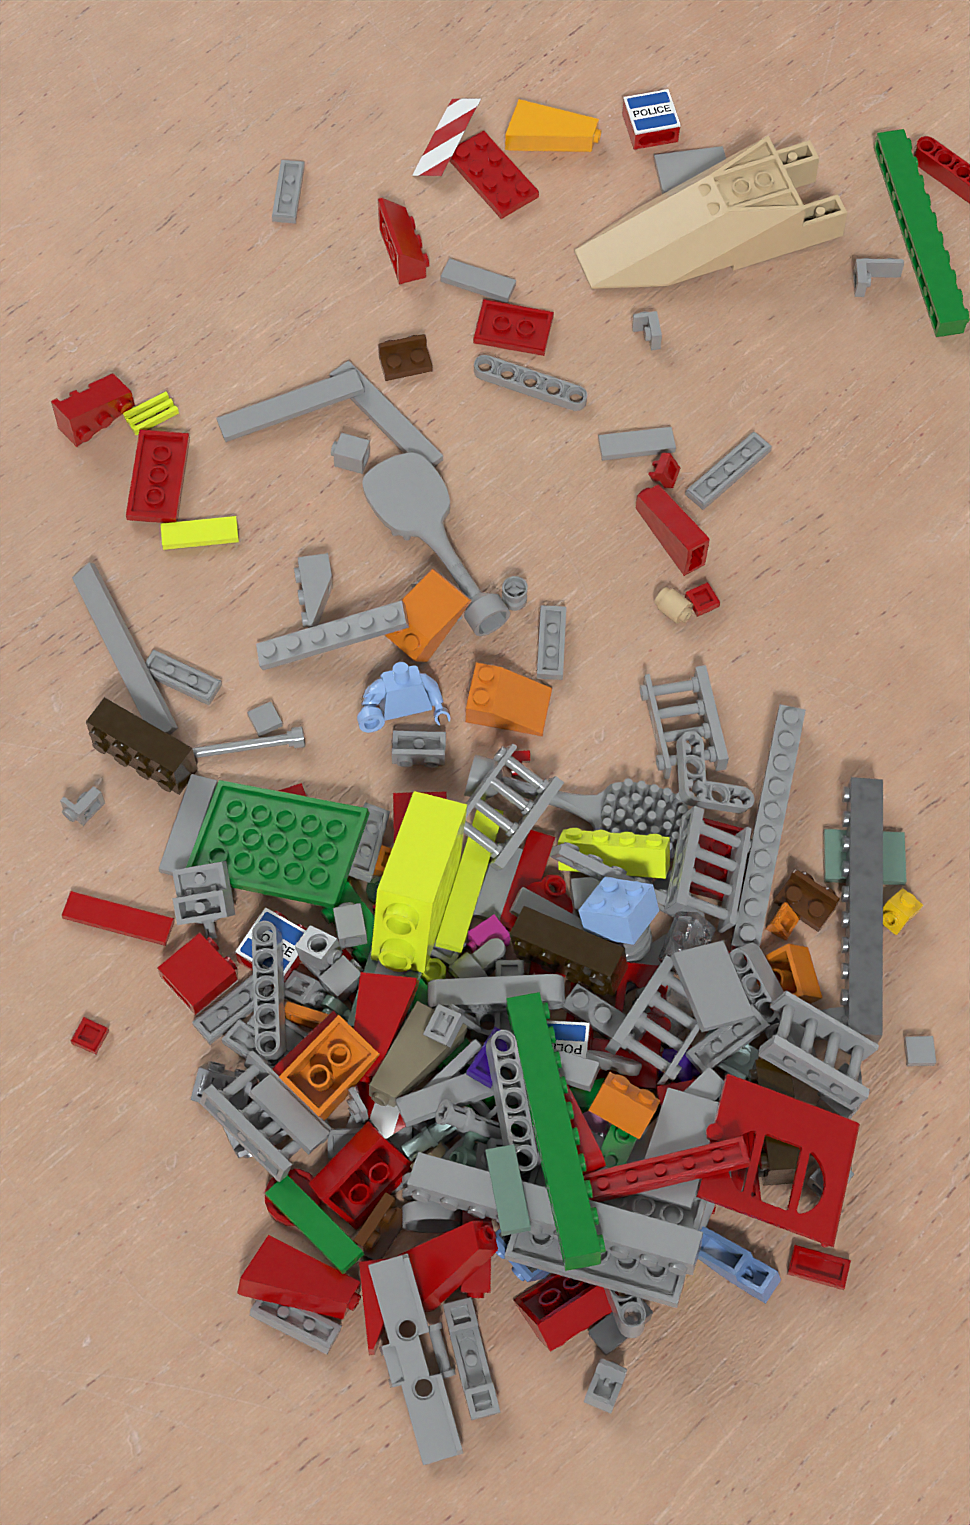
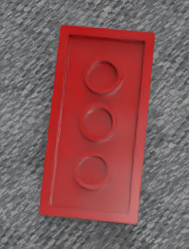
[449,131,539,219]
[126,430,190,523]

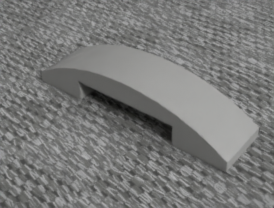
[443,1297,500,1421]

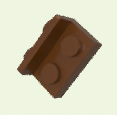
[378,334,433,381]
[774,869,840,932]
[353,1192,403,1260]

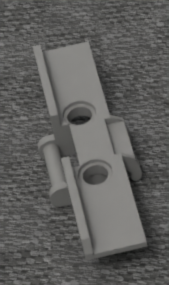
[368,1254,463,1465]

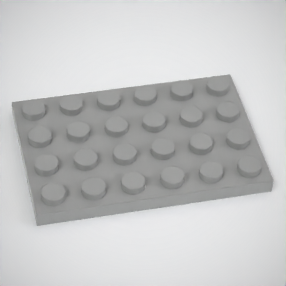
[505,1153,707,1308]

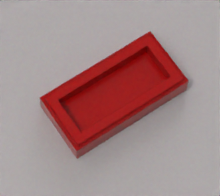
[787,1245,851,1290]

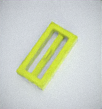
[123,392,179,435]

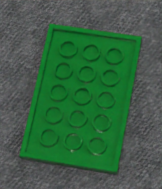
[186,780,370,908]

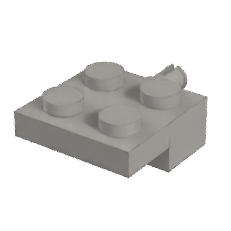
[172,861,236,939]

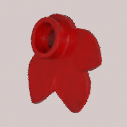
[526,874,573,914]

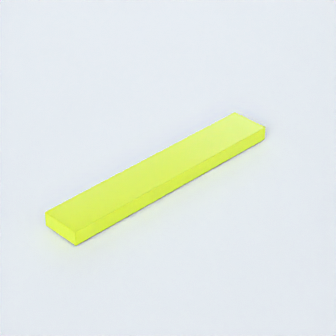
[435,809,504,953]

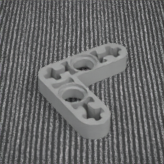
[676,731,754,813]

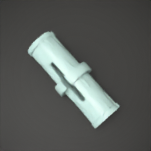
[401,1122,457,1161]

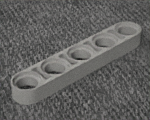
[474,355,587,411]

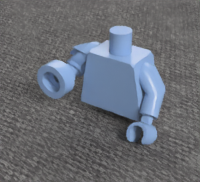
[357,662,450,733]

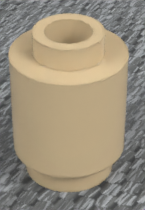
[654,587,693,624]

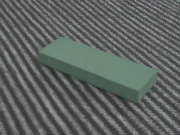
[485,1144,531,1236]

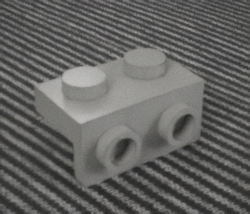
[392,731,446,768]

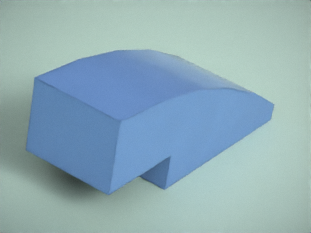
[698,1227,781,1304]

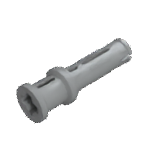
[436,1099,520,1140]

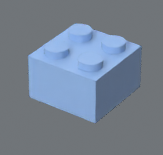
[579,877,659,945]

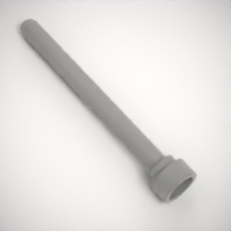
[193,726,305,758]

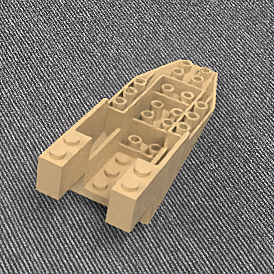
[574,136,847,289]

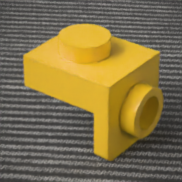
[883,888,924,935]

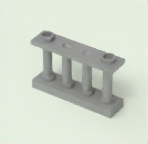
[640,665,729,779]
[464,744,564,871]
[664,806,752,933]
[605,955,700,1086]
[758,991,879,1110]
[412,1039,518,1160]
[200,1050,332,1182]

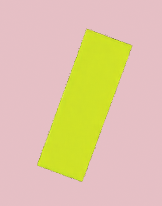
[161,516,239,550]

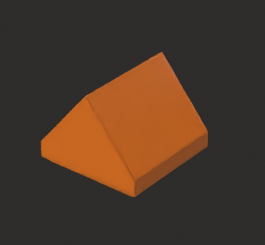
[765,902,799,940]

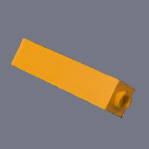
[505,99,602,152]

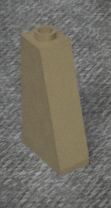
[369,1001,467,1107]

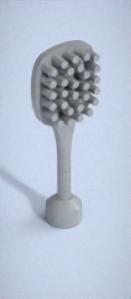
[363,452,510,636]
[464,754,688,862]

